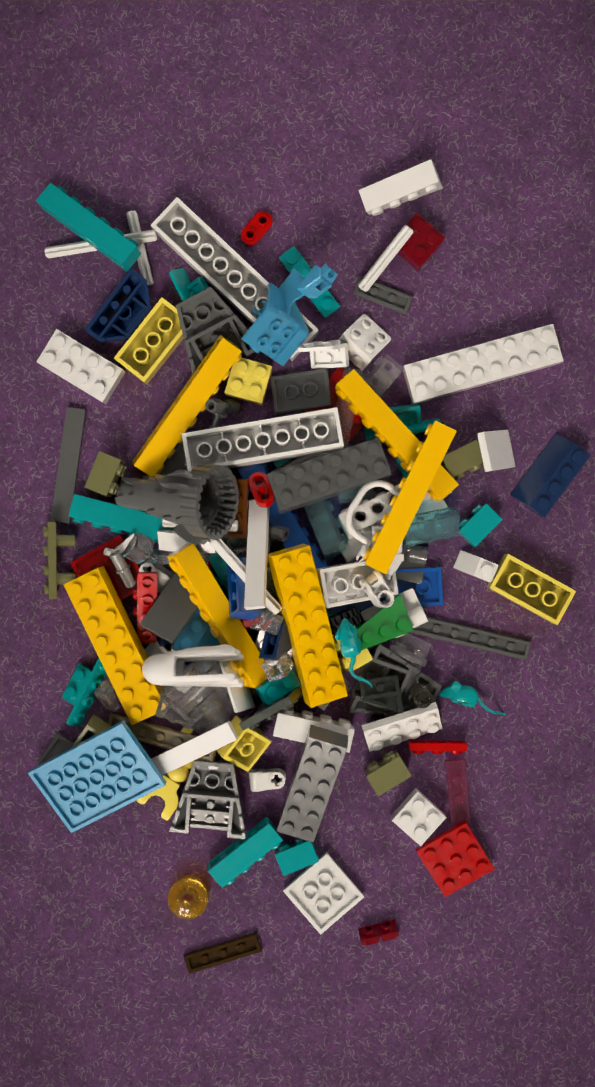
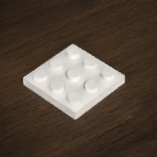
[283,852,364,935]

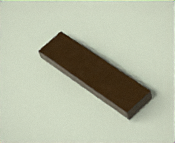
[183,932,262,974]

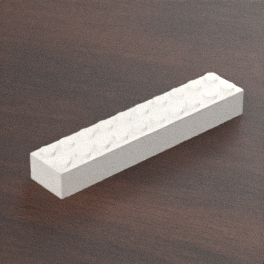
[151,197,319,361]

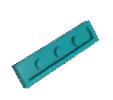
[279,246,340,319]

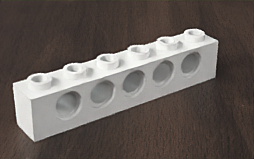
[339,484,452,540]

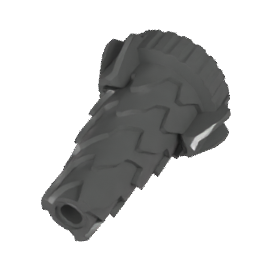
[115,464,239,545]

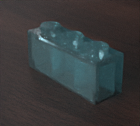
[304,500,348,560]
[403,507,460,547]

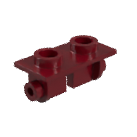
[358,919,399,946]

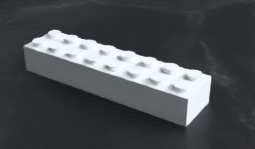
[402,324,563,404]
[182,407,344,471]

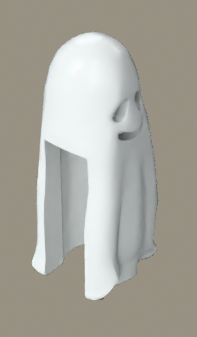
[142,644,244,687]

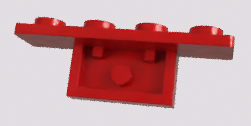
[133,572,157,643]

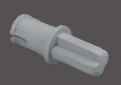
[109,550,136,588]

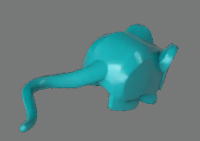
[336,618,373,687]
[439,681,506,715]

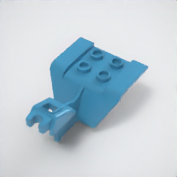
[241,264,338,366]

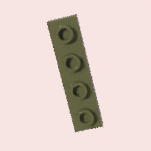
[43,521,76,599]

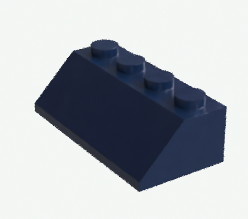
[510,434,591,518]

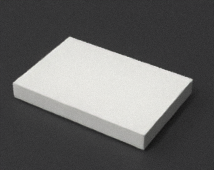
[477,430,515,472]

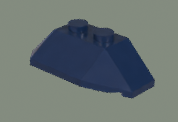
[84,268,151,342]

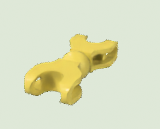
[137,722,207,821]

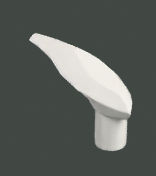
[104,533,135,556]

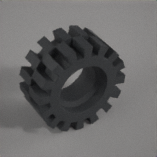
[328,606,362,634]

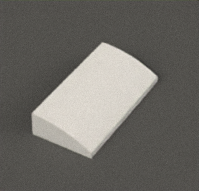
[316,560,399,608]

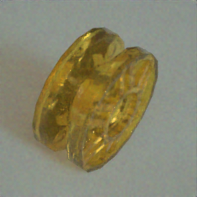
[168,875,209,920]

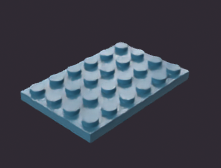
[28,720,166,833]

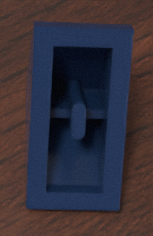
[259,621,292,660]

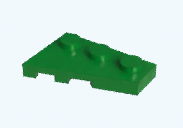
[357,594,414,650]

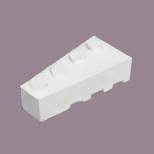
[359,159,443,216]

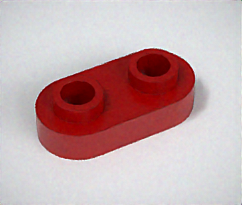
[241,211,273,246]
[249,472,275,508]

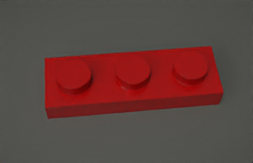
[408,740,467,754]

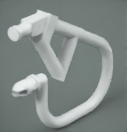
[345,480,404,580]

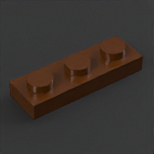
[228,479,249,538]

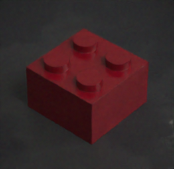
[391,213,446,272]

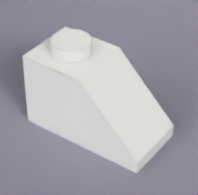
[453,550,499,583]

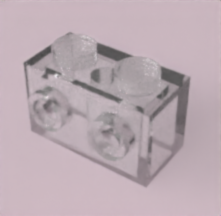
[362,354,404,397]

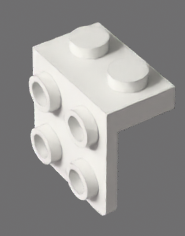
[339,314,391,371]
[298,340,349,369]

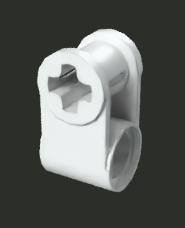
[139,559,174,593]
[359,570,394,608]
[249,768,286,792]

